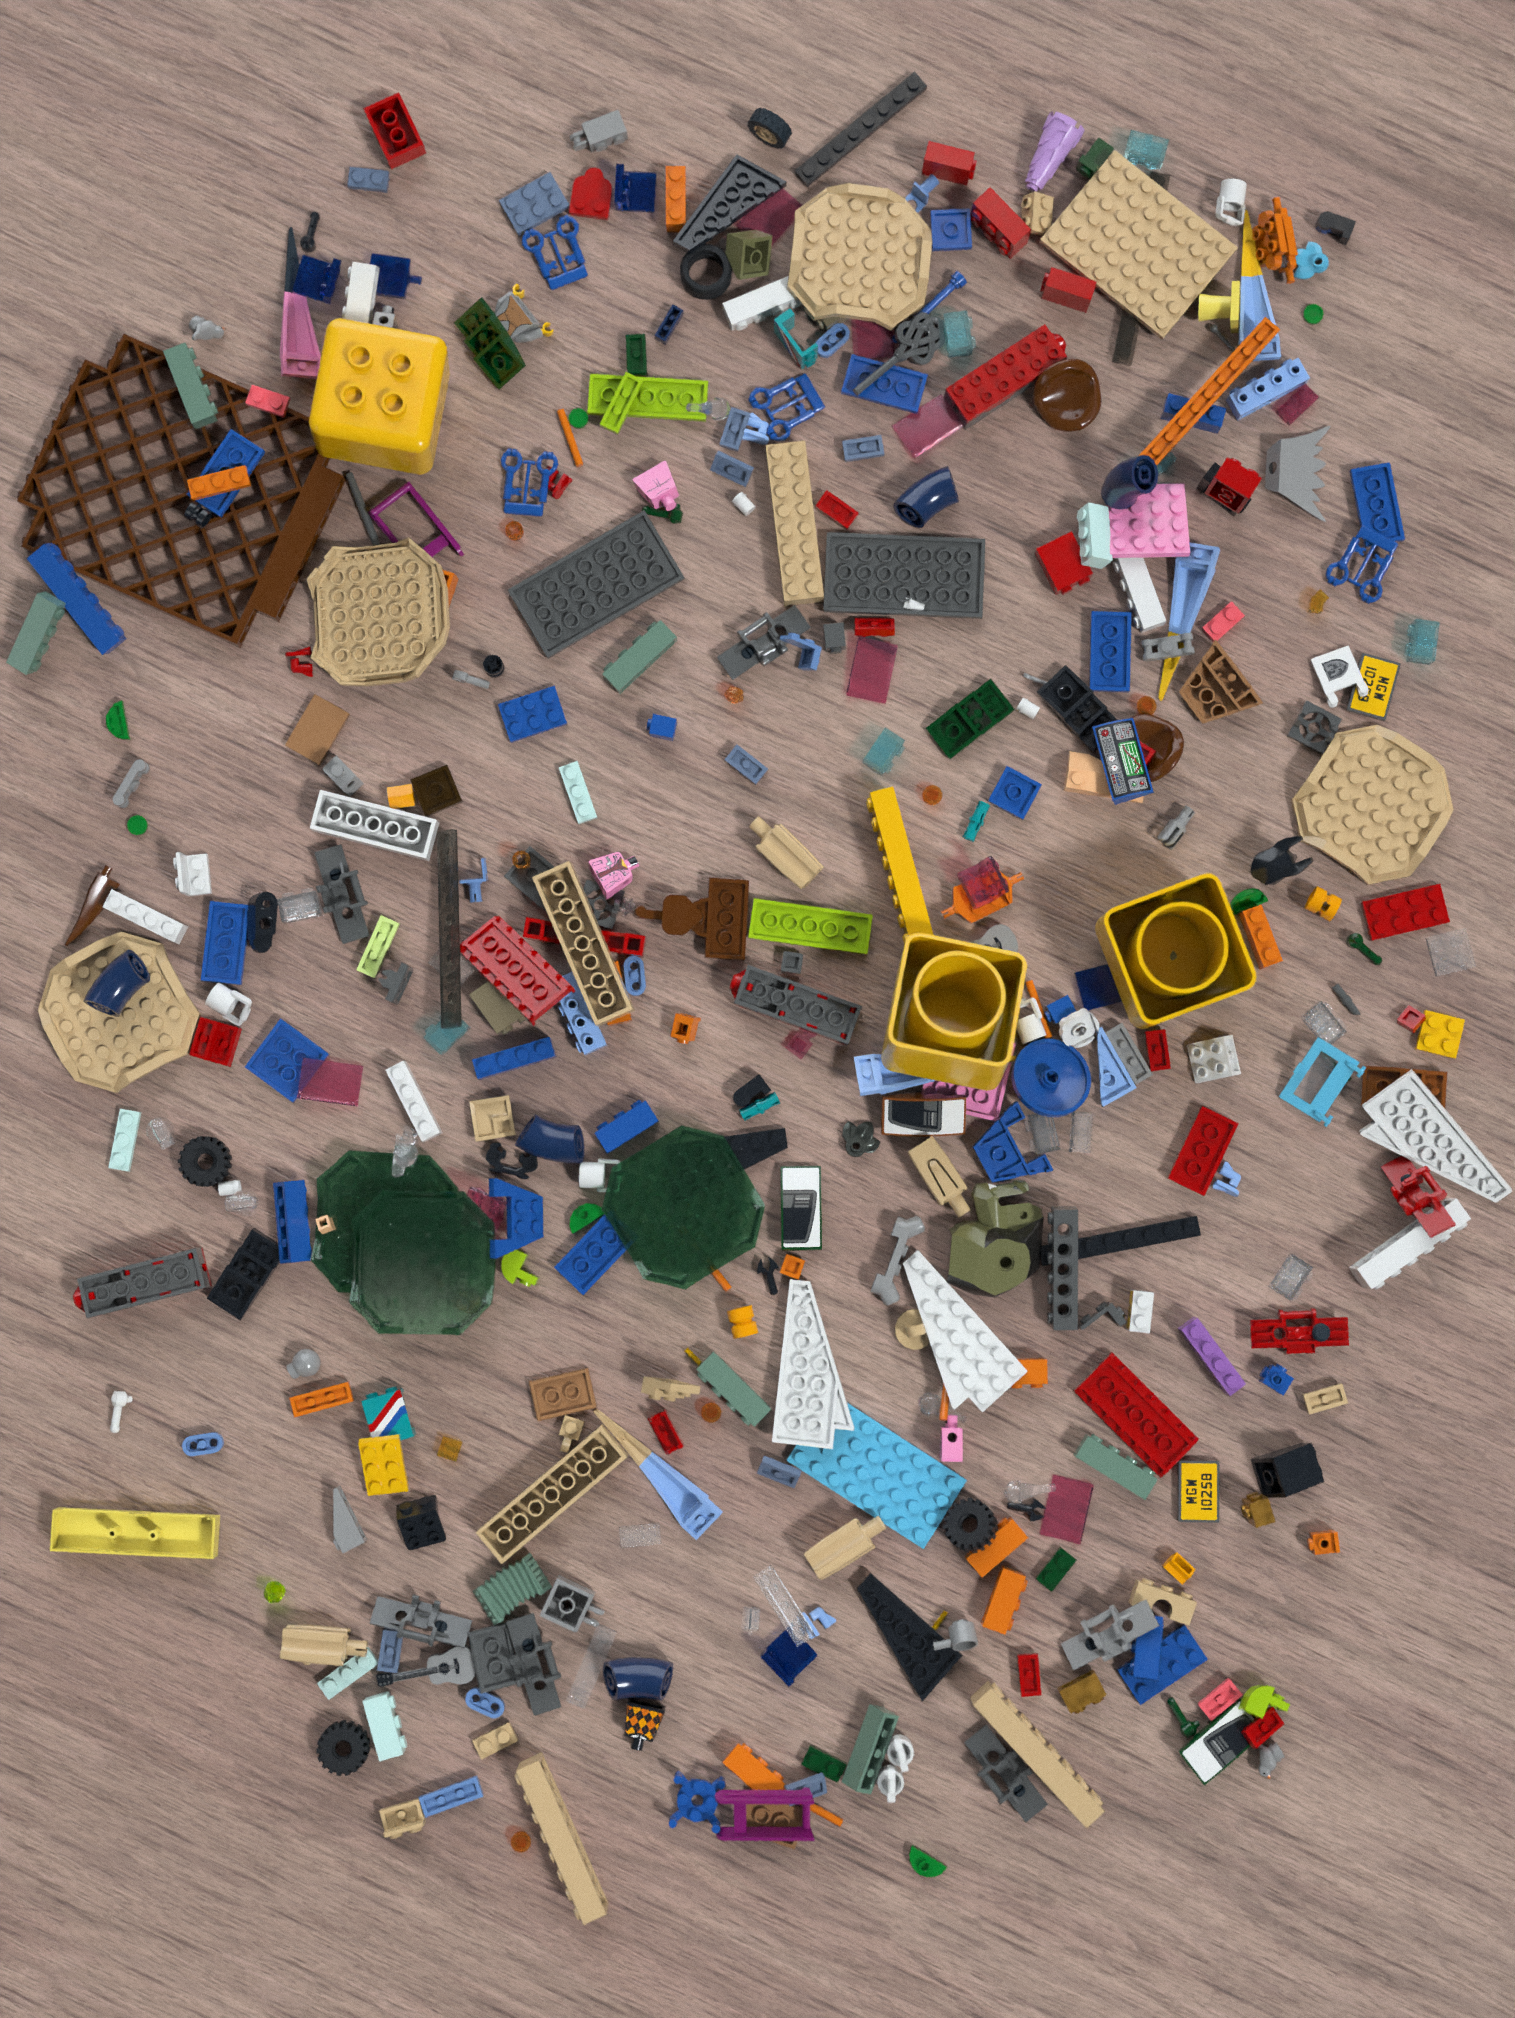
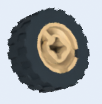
[747,108,792,149]

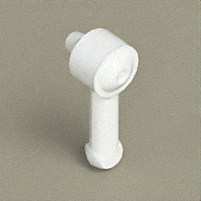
[110,1391,132,1433]

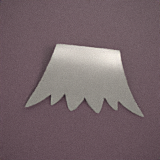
[1265,426,1331,522]

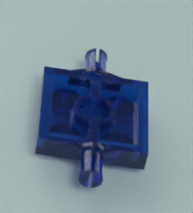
[370,253,422,299]

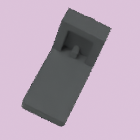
[1078,1301,1126,1330]

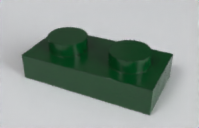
[626,334,647,375]
[1035,1547,1077,1592]
[801,1745,847,1783]

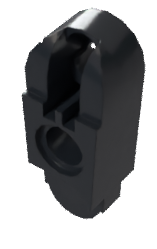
[247,892,278,953]

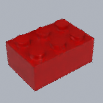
[363,92,427,170]
[970,187,1031,259]
[1205,457,1262,514]

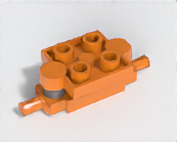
[1252,197,1298,284]

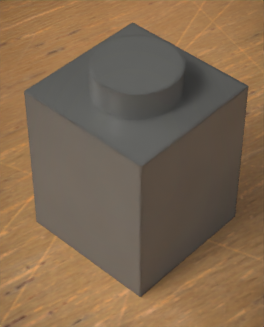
[823,622,846,654]

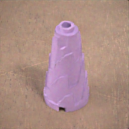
[1025,111,1085,192]

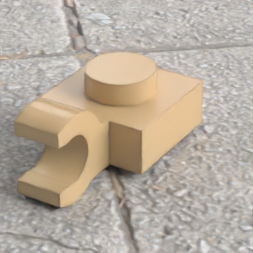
[559,1415,585,1453]

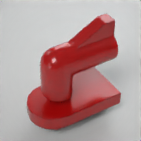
[546,466,573,500]
[285,646,313,677]

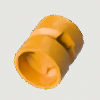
[1304,886,1342,921]
[727,1305,759,1339]

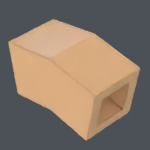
[315,1215,336,1234]

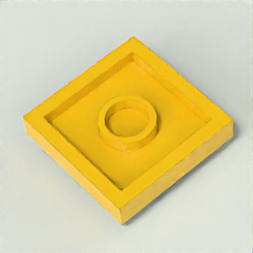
[1415,1010,1465,1059]

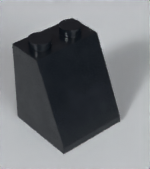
[1251,1442,1324,1498]

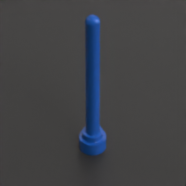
[892,271,967,343]

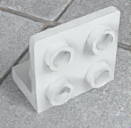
[173,852,212,896]
[1187,1035,1241,1083]

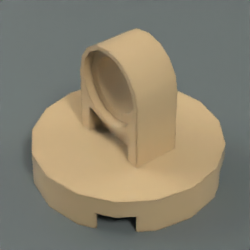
[895,1309,930,1350]

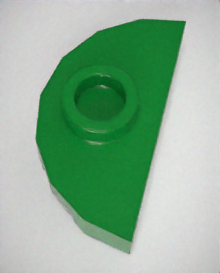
[106,700,130,740]
[1230,888,1268,915]
[570,1203,607,1234]
[909,1845,947,1877]

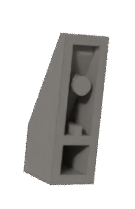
[333,1486,367,1553]

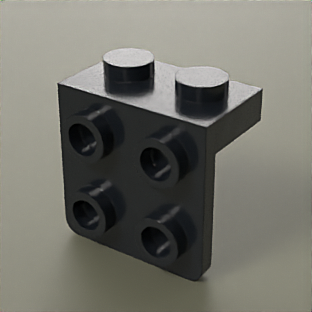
[396,1495,446,1550]

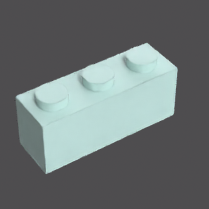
[1077,502,1113,569]
[363,1691,407,1761]

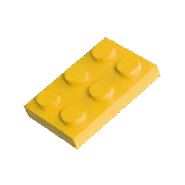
[358,1434,409,1496]

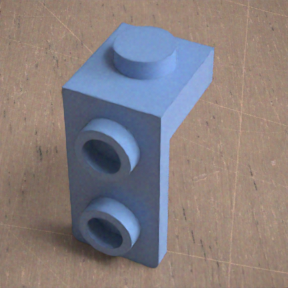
[780,633,822,670]

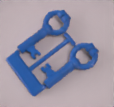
[522,215,588,290]
[748,373,825,441]
[500,448,558,517]
[1326,526,1398,604]

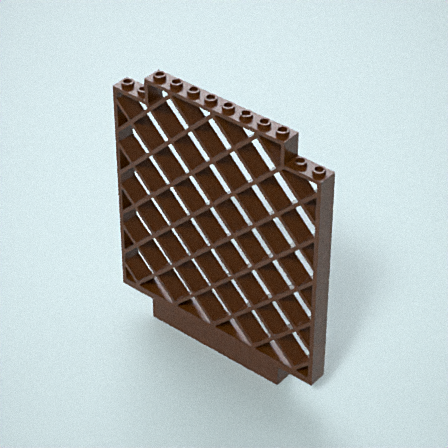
[17,334,346,648]

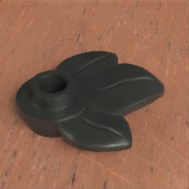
[842,1121,880,1157]

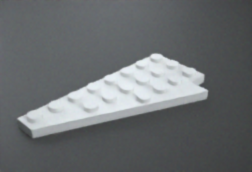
[1359,1069,1512,1203]
[903,1250,1028,1413]
[772,1279,854,1449]

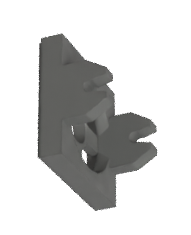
[1287,700,1342,755]
[583,880,625,930]
[378,963,414,1005]

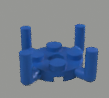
[669,1771,726,1833]

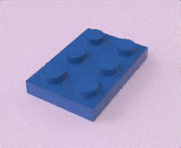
[498,686,567,743]

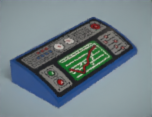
[1092,718,1154,805]

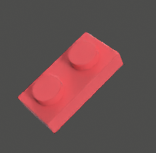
[245,385,291,418]
[1201,601,1245,642]
[1197,1678,1243,1721]

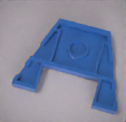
[972,1101,1053,1182]
[489,1178,543,1258]

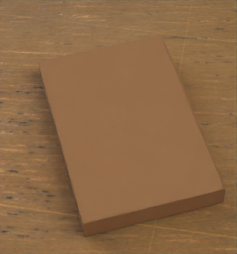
[285,694,350,765]
[529,1368,597,1421]
[746,1789,802,1849]

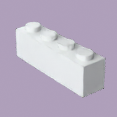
[342,262,380,324]
[722,276,801,331]
[1113,558,1166,633]
[103,889,188,944]
[386,1061,443,1142]

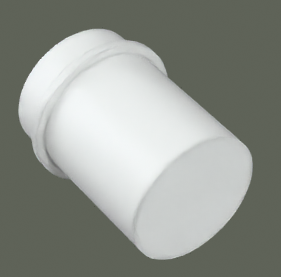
[732,492,756,516]
[903,597,925,611]
[1016,698,1040,719]
[218,1180,241,1196]

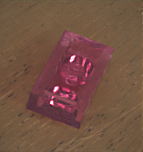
[1276,383,1319,426]

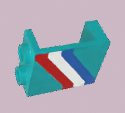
[774,308,818,370]
[361,1386,416,1440]

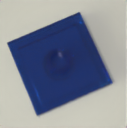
[1074,964,1122,1011]

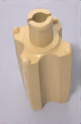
[749,816,824,889]
[907,1136,971,1218]
[803,1515,886,1580]
[280,1624,368,1666]

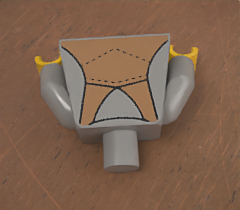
[494,284,554,343]

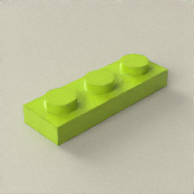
[600,372,644,435]

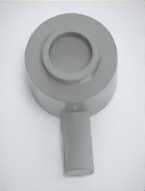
[933,1619,978,1651]

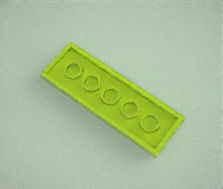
[587,374,708,422]
[748,898,873,955]

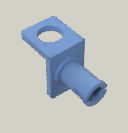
[905,174,939,213]
[459,857,488,903]

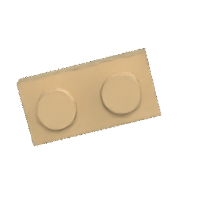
[1302,1383,1348,1414]
[472,1721,519,1760]

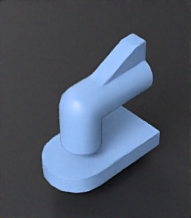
[742,412,769,445]
[1212,1161,1241,1197]
[800,1607,836,1639]

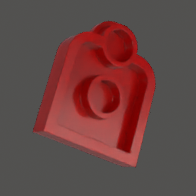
[569,167,613,220]

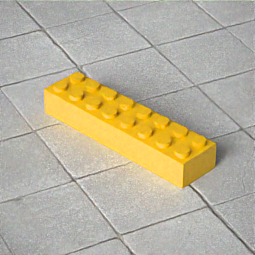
[866,786,934,946]

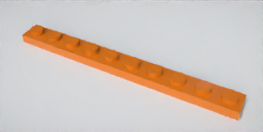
[1139,317,1280,466]

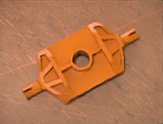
[941,867,1024,924]

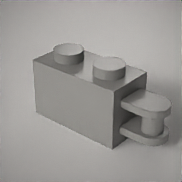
[569,110,628,153]

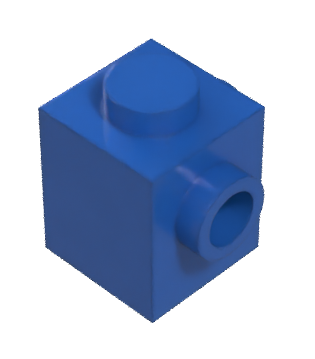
[1259,1364,1294,1396]

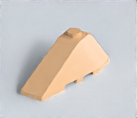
[1063,751,1144,803]

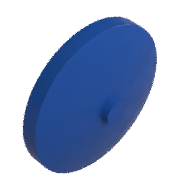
[1011,1039,1091,1118]

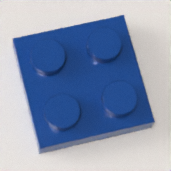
[930,208,972,252]
[988,766,1042,820]

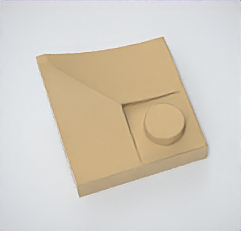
[469,1095,516,1142]

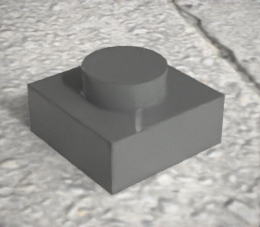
[781,951,804,974]

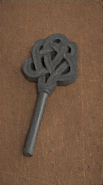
[853,312,945,396]

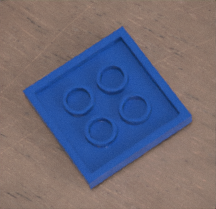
[245,1018,330,1103]

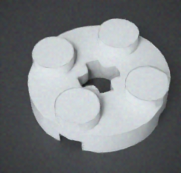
[1059,1008,1099,1048]

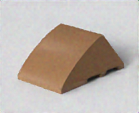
[1179,639,1263,724]

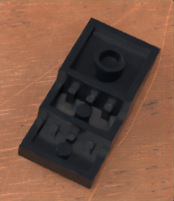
[1037,665,1117,753]
[207,1228,280,1320]

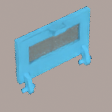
[1279,1037,1366,1127]

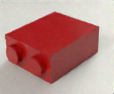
[922,141,977,186]
[1040,267,1097,313]
[1034,531,1093,595]

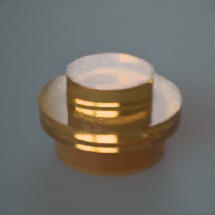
[724,686,744,704]
[1136,696,1157,715]
[922,785,942,805]
[701,1402,721,1423]
[511,1831,531,1852]

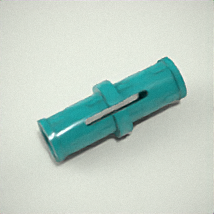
[962,801,990,842]
[739,1092,780,1121]

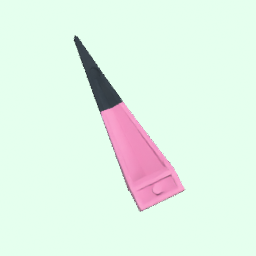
[279,227,321,379]

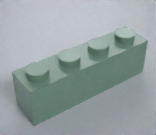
[163,342,219,429]
[6,591,66,675]
[602,620,677,695]
[696,1351,771,1427]
[1073,1434,1158,1500]
[842,1704,899,1795]

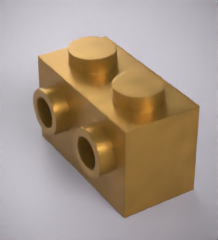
[1240,1492,1276,1528]
[1057,1669,1107,1714]

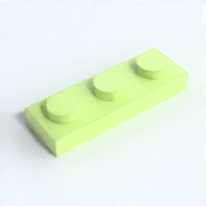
[356,915,400,979]

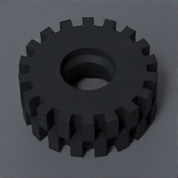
[178,1136,232,1187]
[943,1498,998,1553]
[316,1720,370,1776]

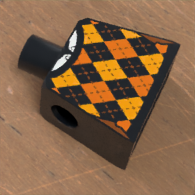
[625,1698,666,1751]

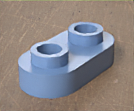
[816,323,850,358]
[624,956,646,996]
[182,1432,224,1456]
[465,1687,505,1718]

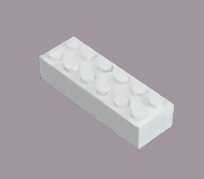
[310,790,439,861]
[1349,1198,1471,1290]

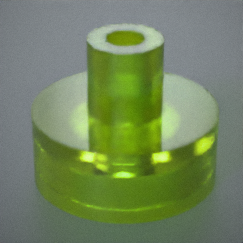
[263,1581,285,1603]

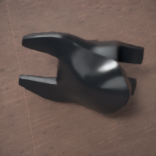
[1251,836,1313,886]

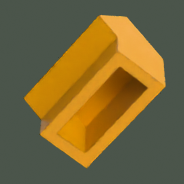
[387,784,415,809]
[1162,1552,1196,1585]

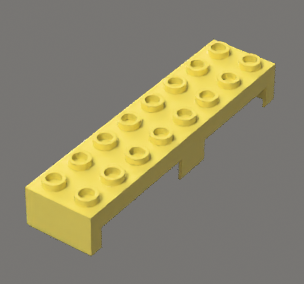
[50,1507,220,1559]

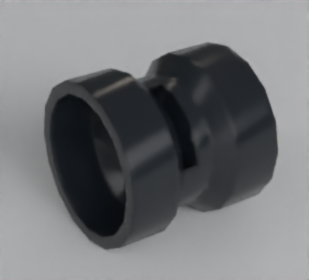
[184,501,213,528]
[483,655,505,678]

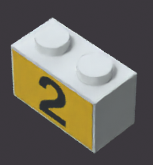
[1126,1290,1154,1333]

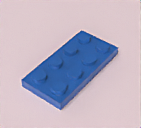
[841,354,928,414]
[187,429,265,518]
[1349,462,1405,548]
[1089,611,1131,692]
[201,901,248,985]
[554,1209,639,1295]
[1117,1624,1208,1705]

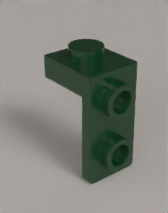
[1076,138,1114,179]

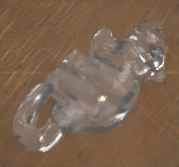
[392,1125,418,1178]

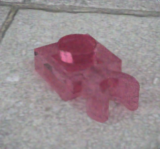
[785,1030,816,1060]

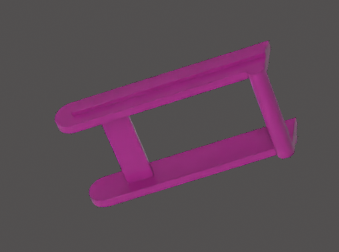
[368,481,464,557]
[715,1788,814,1841]

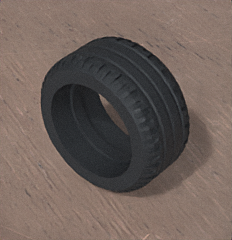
[680,244,732,300]

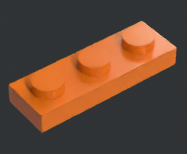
[187,465,251,501]
[289,1381,354,1417]

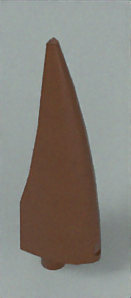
[64,865,120,946]

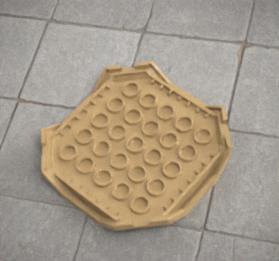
[787,183,932,331]
[307,537,450,686]
[1291,725,1454,885]
[38,932,201,1093]

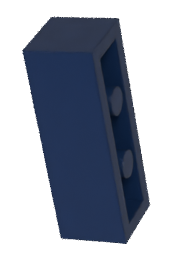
[654,304,684,345]

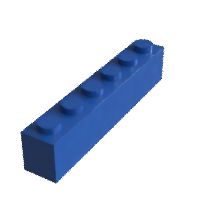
[27,543,127,655]

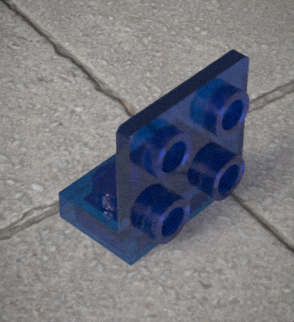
[614,164,657,213]
[293,255,341,305]
[761,1625,817,1687]

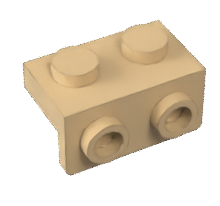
[1021,191,1054,236]
[379,1798,426,1839]

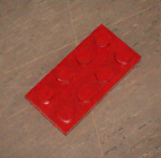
[1361,884,1450,941]
[1167,1106,1239,1196]

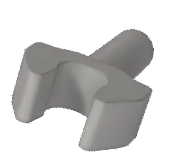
[452,670,490,689]

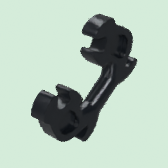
[486,1142,538,1179]

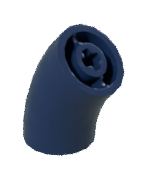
[1101,455,1158,509]
[893,466,959,528]
[83,950,150,1017]
[515,1114,585,1163]
[603,1657,674,1701]

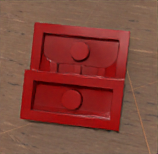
[189,1017,242,1067]

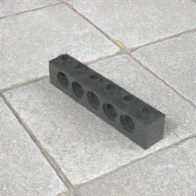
[1047,1206,1078,1330]

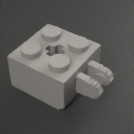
[540,1575,605,1632]

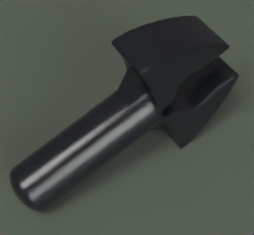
[757,1257,779,1295]
[1007,1498,1046,1521]

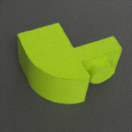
[501,1249,540,1287]
[1238,1685,1290,1718]

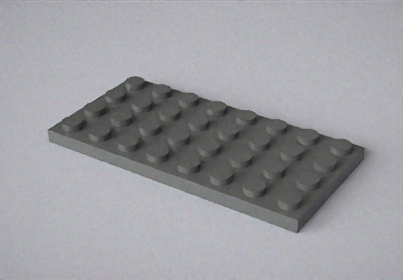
[508,510,685,659]
[823,532,986,619]

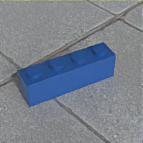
[472,1037,557,1080]
[273,1180,312,1264]

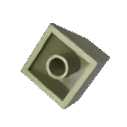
[726,230,772,280]

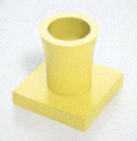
[1198,281,1240,333]

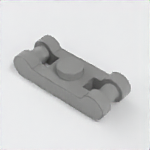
[1141,633,1195,661]
[113,759,150,808]

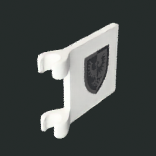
[1311,646,1368,708]

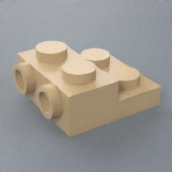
[641,1376,701,1402]

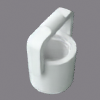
[1216,179,1247,226]
[205,983,252,1026]
[1016,998,1046,1044]
[579,1159,623,1193]
[887,1734,914,1772]
[877,1764,904,1803]

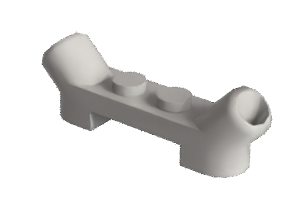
[870,1215,925,1306]

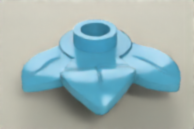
[1294,242,1329,279]

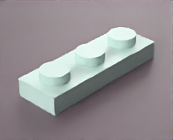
[559,761,597,824]
[108,1109,142,1172]
[317,1647,378,1700]

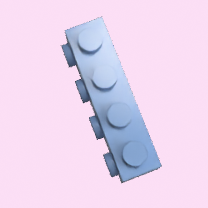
[1226,358,1310,421]
[558,972,607,1055]

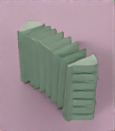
[472,1553,552,1625]

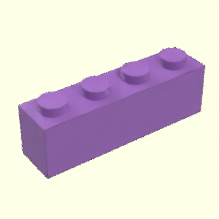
[1178,1317,1246,1396]

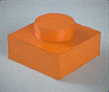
[780,1254,805,1280]

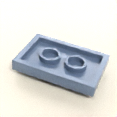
[499,172,570,236]

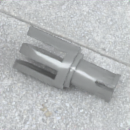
[1157,805,1195,850]

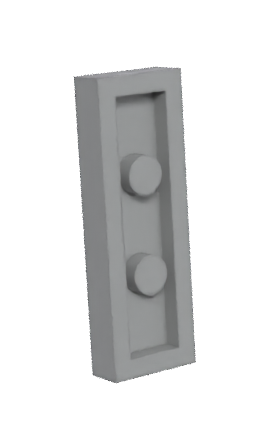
[1105,1023,1153,1085]

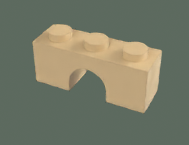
[1129,1578,1197,1626]

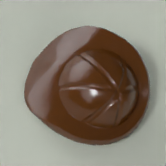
[1033,359,1102,432]
[1128,714,1184,782]

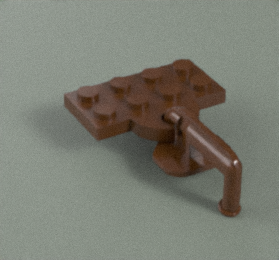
[632,878,749,960]

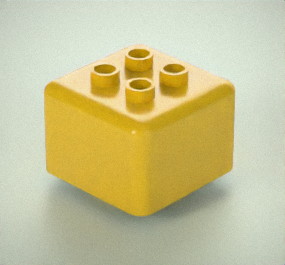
[309,318,450,475]
[1095,873,1256,1029]
[881,933,1027,1091]

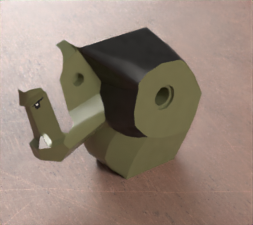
[946,1180,1044,1297]

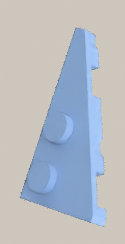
[1096,1027,1137,1107]

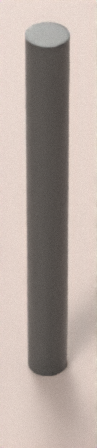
[345,472,381,546]

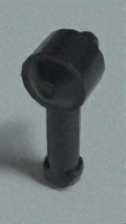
[300,211,320,253]

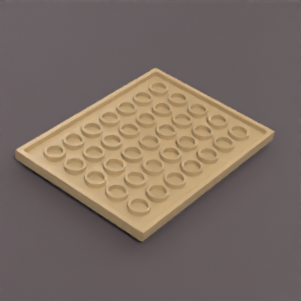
[1040,150,1238,340]

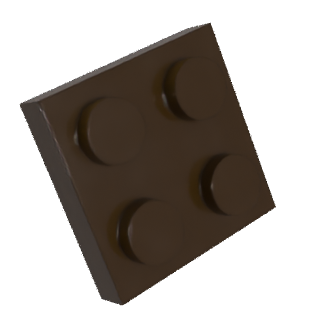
[410,765,463,817]

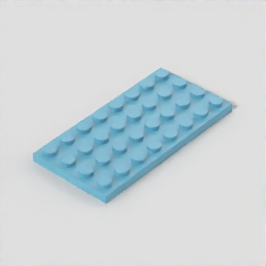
[787,1402,967,1549]

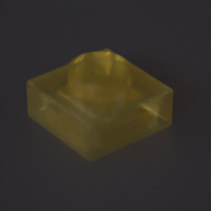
[437,1436,463,1462]

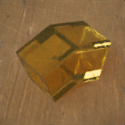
[1308,589,1329,614]

